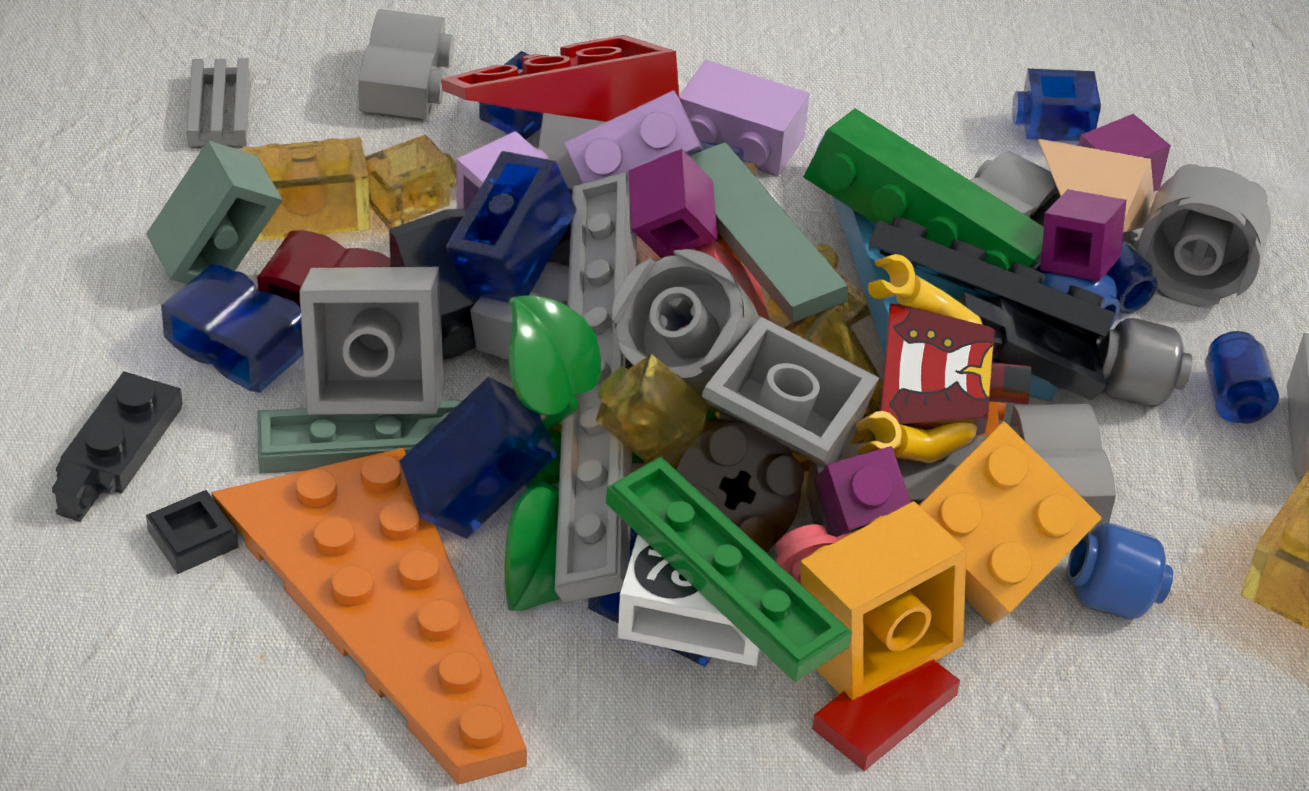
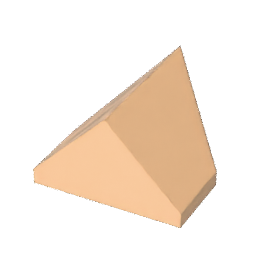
[1038,139,1154,232]

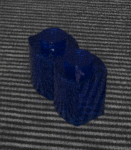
[161,264,303,393]

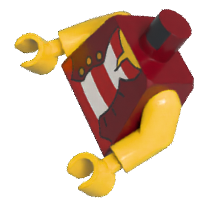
[856,254,1031,464]

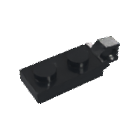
[957,292,1106,400]
[52,371,183,522]

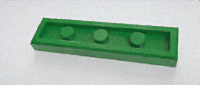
[606,456,852,682]

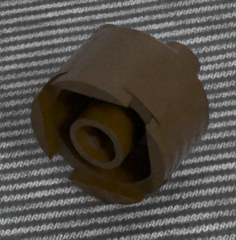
[651,418,804,553]

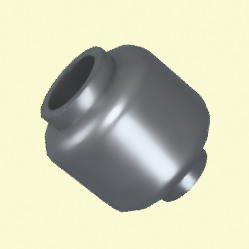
[1098,318,1192,406]

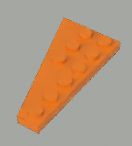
[211,448,527,785]

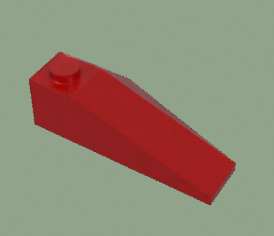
[441,35,680,122]

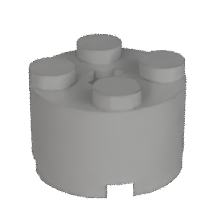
[1138,164,1271,306]
[612,249,760,402]

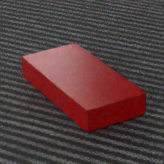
[812,659,960,771]

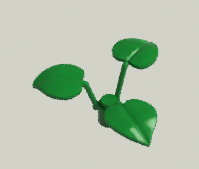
[500,296,727,611]

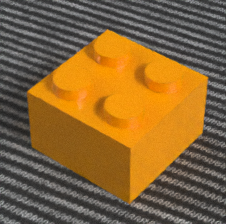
[919,421,1102,625]
[800,501,966,700]

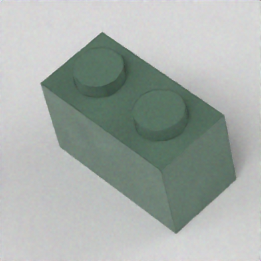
[146,140,283,293]

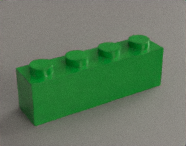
[803,108,1044,271]

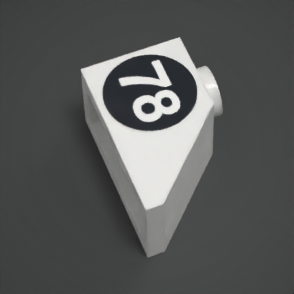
[618,535,760,666]

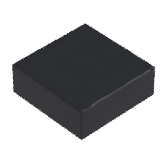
[146,490,238,574]

